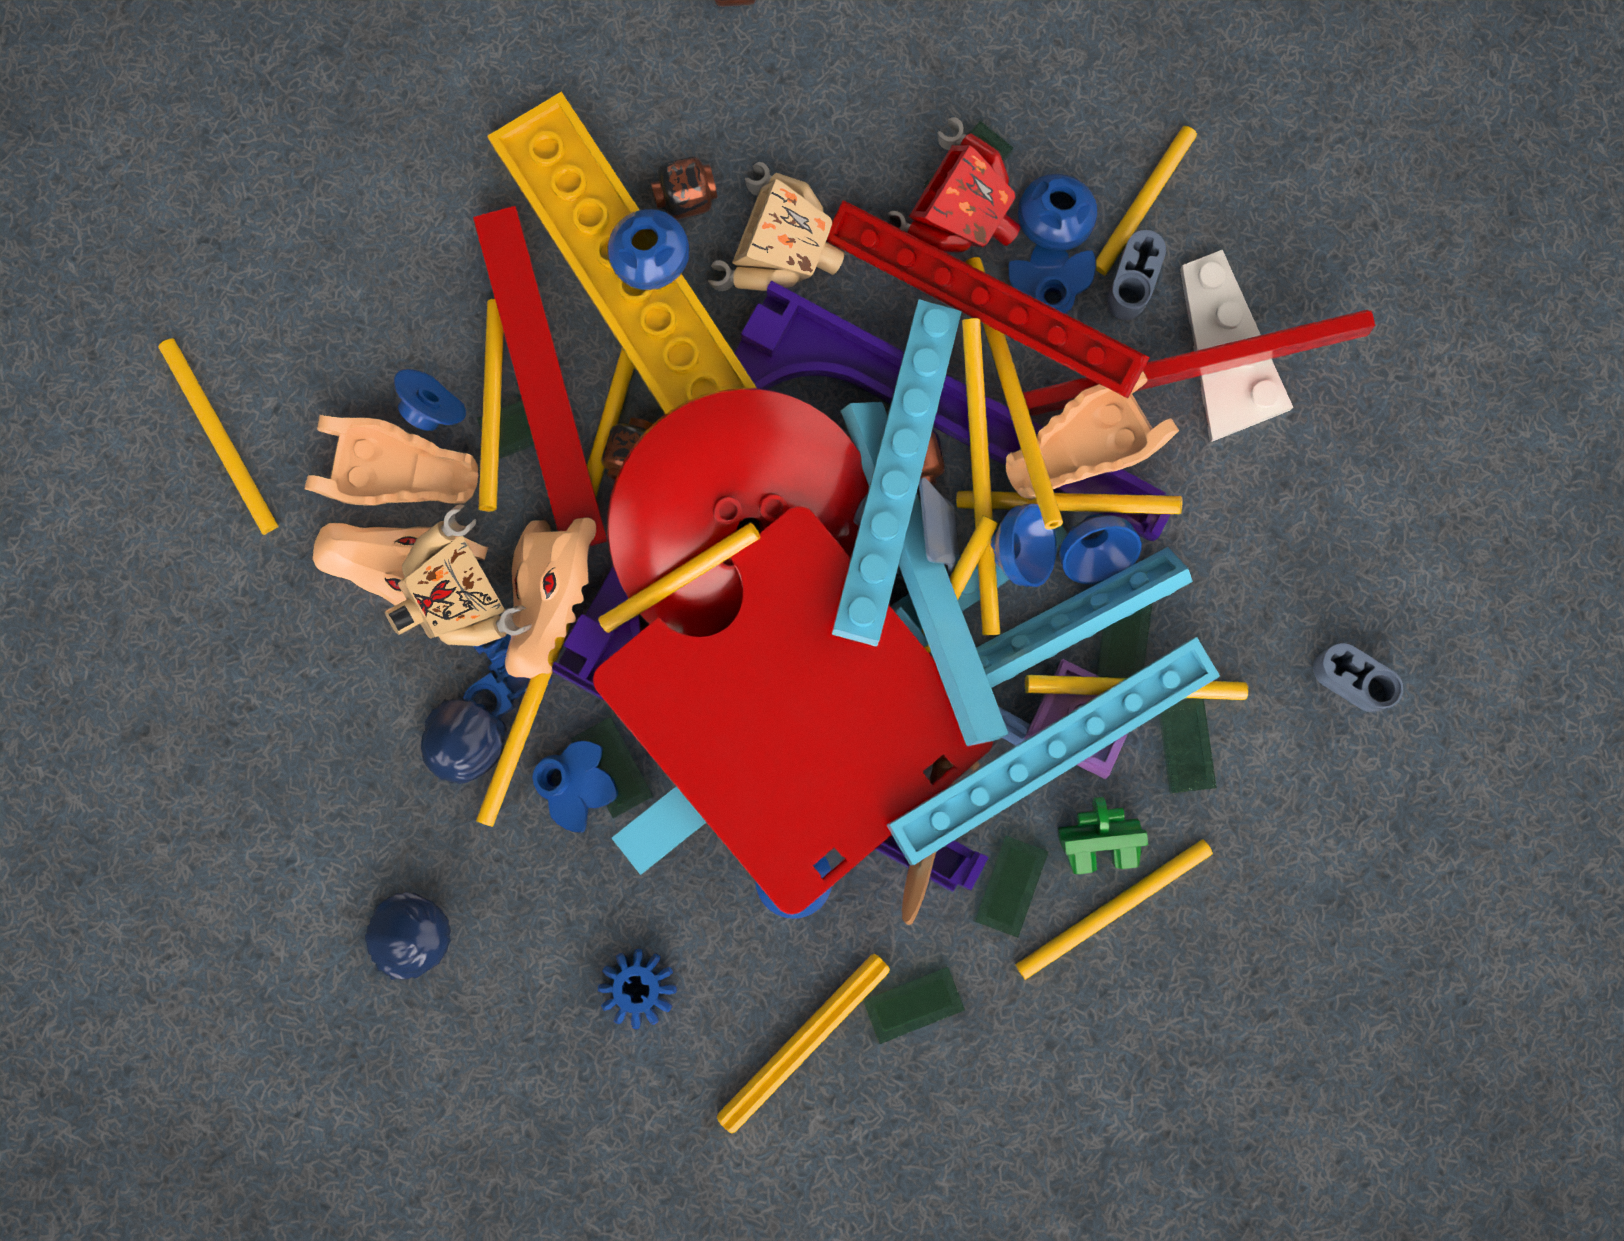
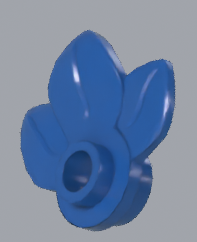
[1009,245,1096,314]
[533,741,618,833]

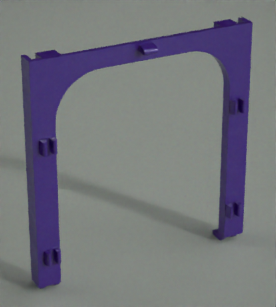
[552,281,1171,892]

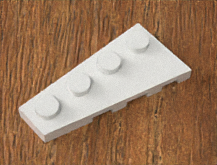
[1180,250,1293,442]

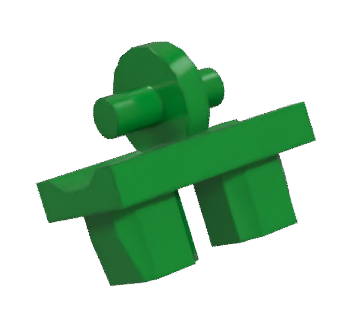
[1058,797,1148,874]

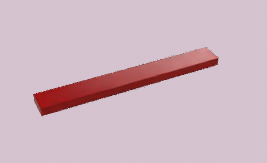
[826,200,1150,398]
[473,206,608,546]
[1023,309,1376,416]

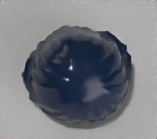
[421,698,507,784]
[365,892,451,980]

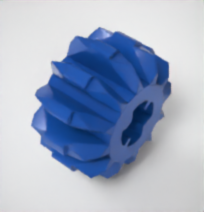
[598,949,677,1029]

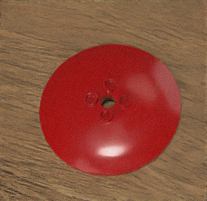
[607,388,869,637]

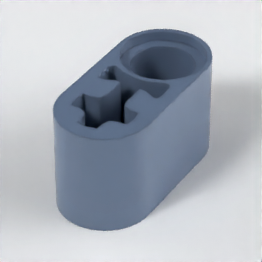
[1106,230,1166,320]
[1313,643,1403,712]

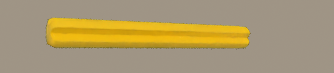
[717,954,890,1133]

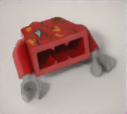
[887,117,1020,252]

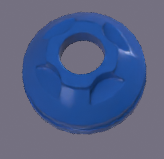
[1017,174,1097,251]
[608,209,690,290]
[991,504,1057,587]
[1059,514,1142,584]

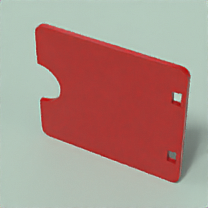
[593,506,993,914]

